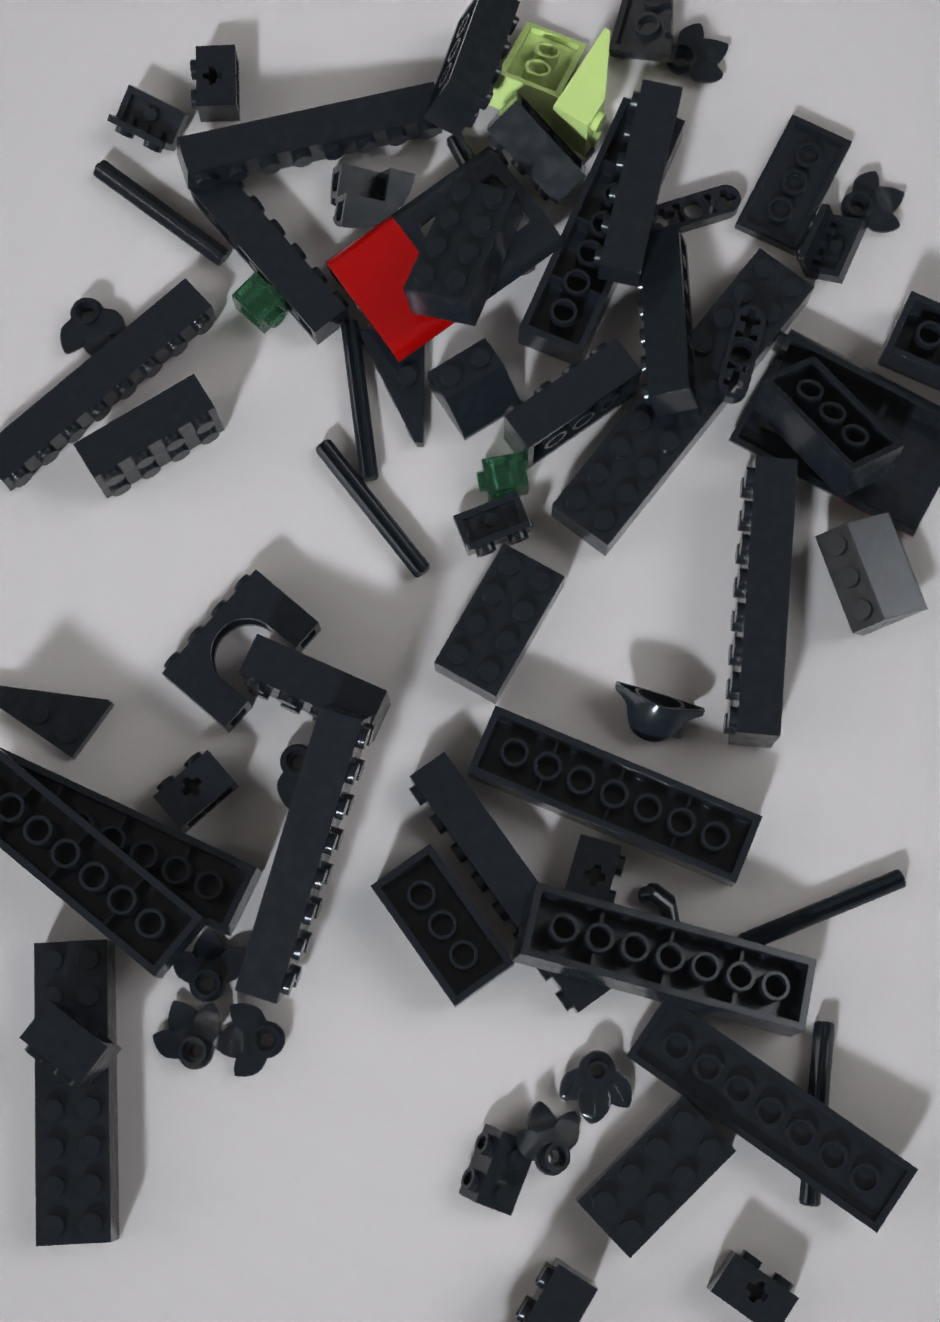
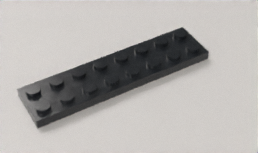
[626,1002,918,1233]

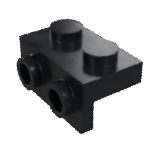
[107,85,190,153]
[797,203,867,284]
[453,491,534,558]
[459,1124,532,1216]

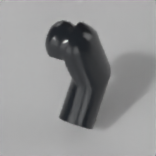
[638,883,680,921]

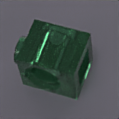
[231,273,287,334]
[476,452,529,502]

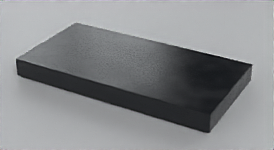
[735,114,852,256]

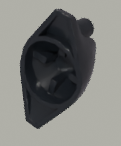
[615,681,705,742]

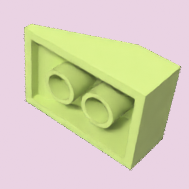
[489,21,587,126]
[552,28,611,157]

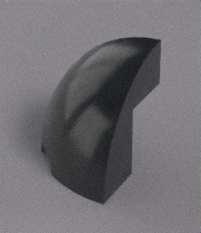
[331,163,416,228]

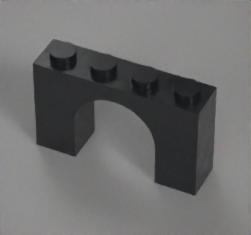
[162,570,321,733]

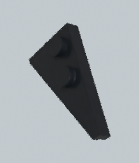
[360,330,425,447]
[0,686,114,760]

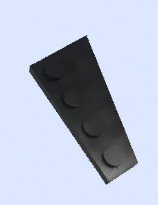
[609,0,673,63]

